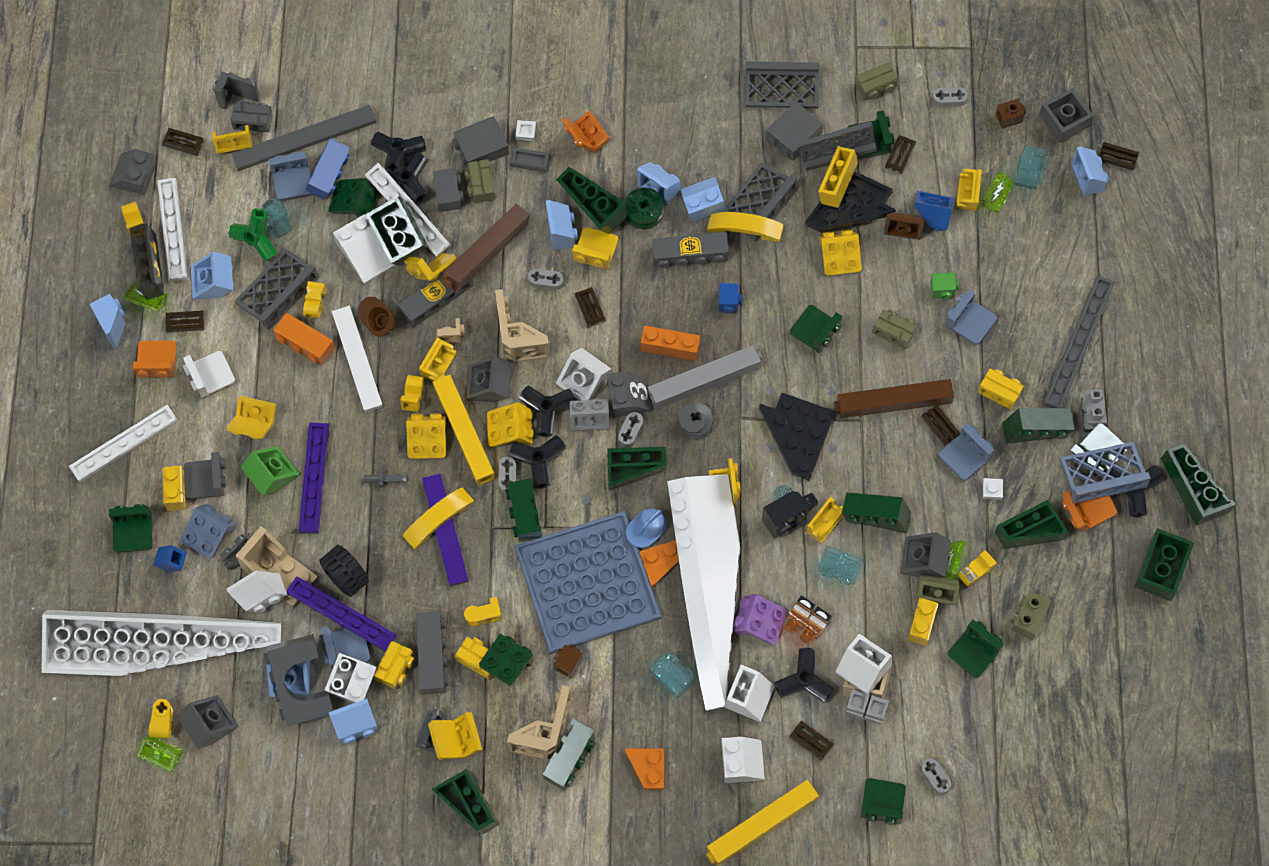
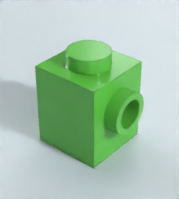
[930,272,959,300]

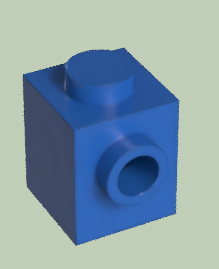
[719,283,742,314]
[153,545,187,572]

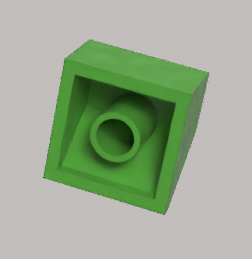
[241,446,299,496]

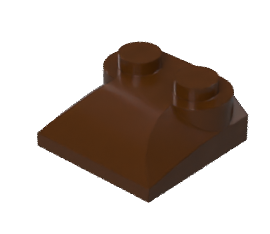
[884,212,924,240]

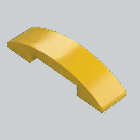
[707,212,784,242]
[402,487,475,550]

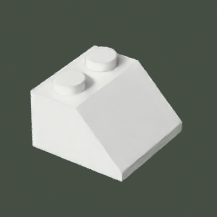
[556,348,611,401]
[227,570,287,614]
[721,737,765,783]

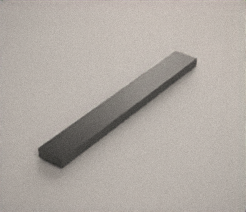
[231,105,376,171]
[1043,275,1115,408]

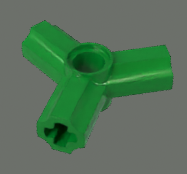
[228,208,278,261]

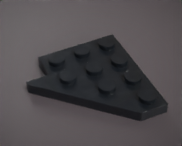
[805,171,896,233]
[759,393,835,481]

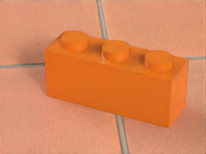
[273,313,335,365]
[641,325,700,361]

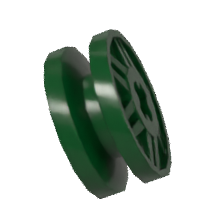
[625,187,664,230]

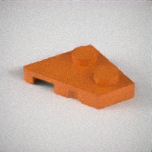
[639,540,679,587]
[625,749,664,790]

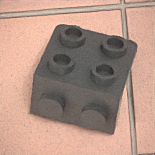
[213,72,261,109]
[184,452,227,499]

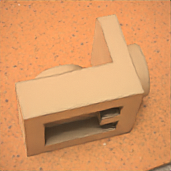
[437,318,465,343]

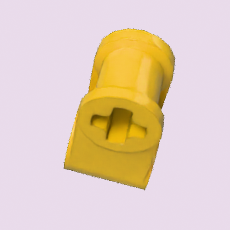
[149,699,173,739]

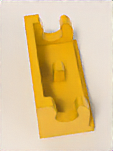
[212,125,253,154]
[956,169,982,211]
[419,337,457,381]
[806,497,843,544]

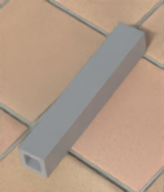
[648,345,762,410]

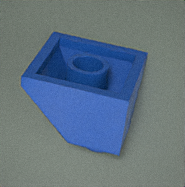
[914,191,954,231]

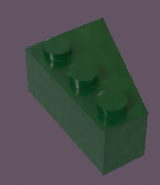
[607,447,666,490]
[842,492,911,533]
[432,769,499,834]

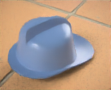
[626,508,667,548]

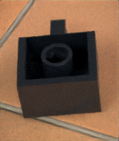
[762,491,818,539]

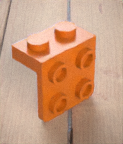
[561,111,611,153]
[132,341,177,378]
[1061,481,1118,532]

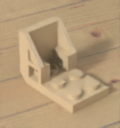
[495,289,550,363]
[236,526,318,608]
[507,685,571,760]

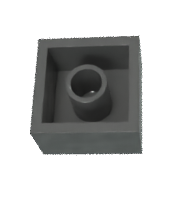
[1039,88,1093,143]

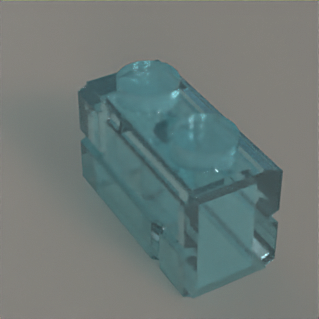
[1014,145,1048,190]
[262,198,293,238]
[818,546,864,585]
[649,651,694,699]

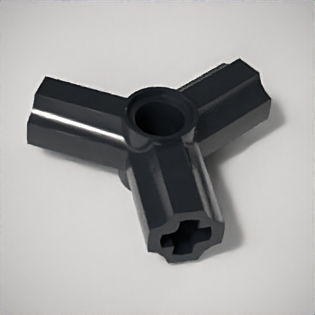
[371,131,426,174]
[387,152,428,204]
[519,385,576,437]
[508,435,566,489]
[1106,465,1164,518]
[774,648,834,703]

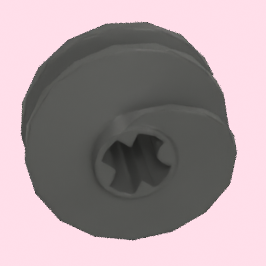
[679,402,713,439]

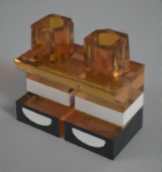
[784,595,832,644]

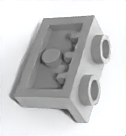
[570,399,610,431]

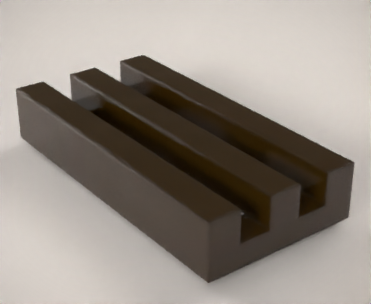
[162,128,204,156]
[885,135,916,174]
[1099,142,1139,171]
[575,287,606,328]
[166,310,204,333]
[921,404,960,446]
[789,721,834,761]

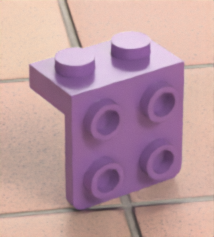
[733,594,787,645]

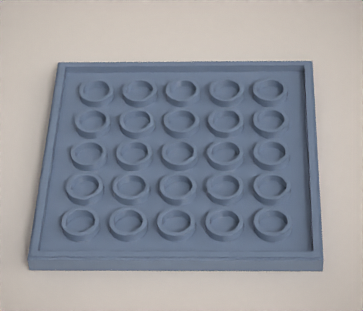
[514,511,662,654]

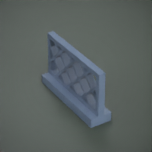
[1059,442,1151,504]

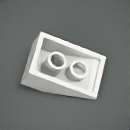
[333,214,396,284]

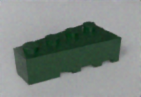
[556,167,635,234]
[1160,443,1237,525]

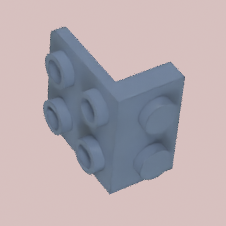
[269,152,312,201]
[946,289,997,345]
[939,423,994,481]
[181,504,237,559]
[319,626,371,670]

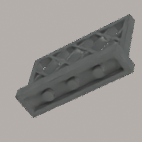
[745,61,819,108]
[799,121,877,171]
[723,162,798,242]
[235,249,319,330]

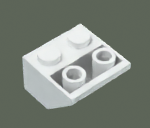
[836,634,892,695]
[324,653,376,703]
[723,665,775,722]

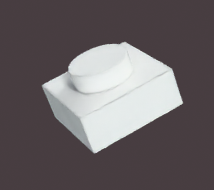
[516,120,536,141]
[982,478,1003,500]

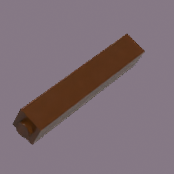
[442,204,530,292]
[834,379,954,419]

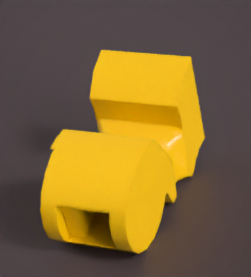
[121,201,147,238]
[303,281,327,319]
[400,375,424,412]

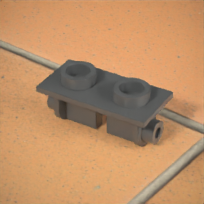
[219,533,250,570]
[415,709,447,753]

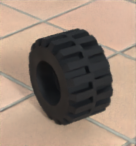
[319,544,369,597]

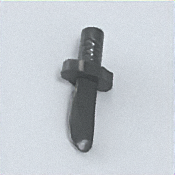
[364,470,407,487]

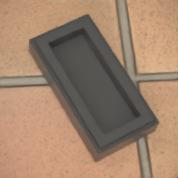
[510,147,550,172]

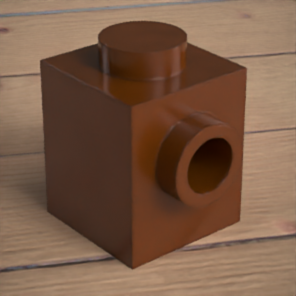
[995,99,1026,129]
[553,644,583,679]

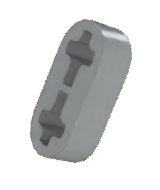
[932,87,968,107]
[528,269,564,290]
[618,412,643,448]
[499,456,516,494]
[921,758,951,795]

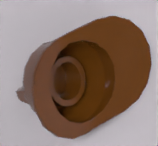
[358,296,395,337]

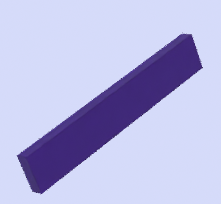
[299,423,329,534]
[422,473,469,587]
[286,576,397,652]

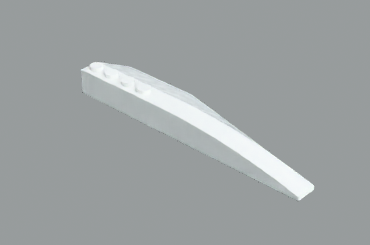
[667,474,740,711]
[42,610,282,676]

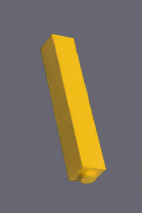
[433,375,495,486]
[706,779,819,866]

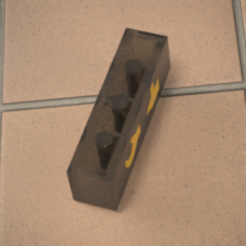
[130,223,164,300]

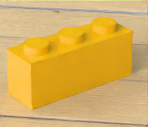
[818,146,858,208]

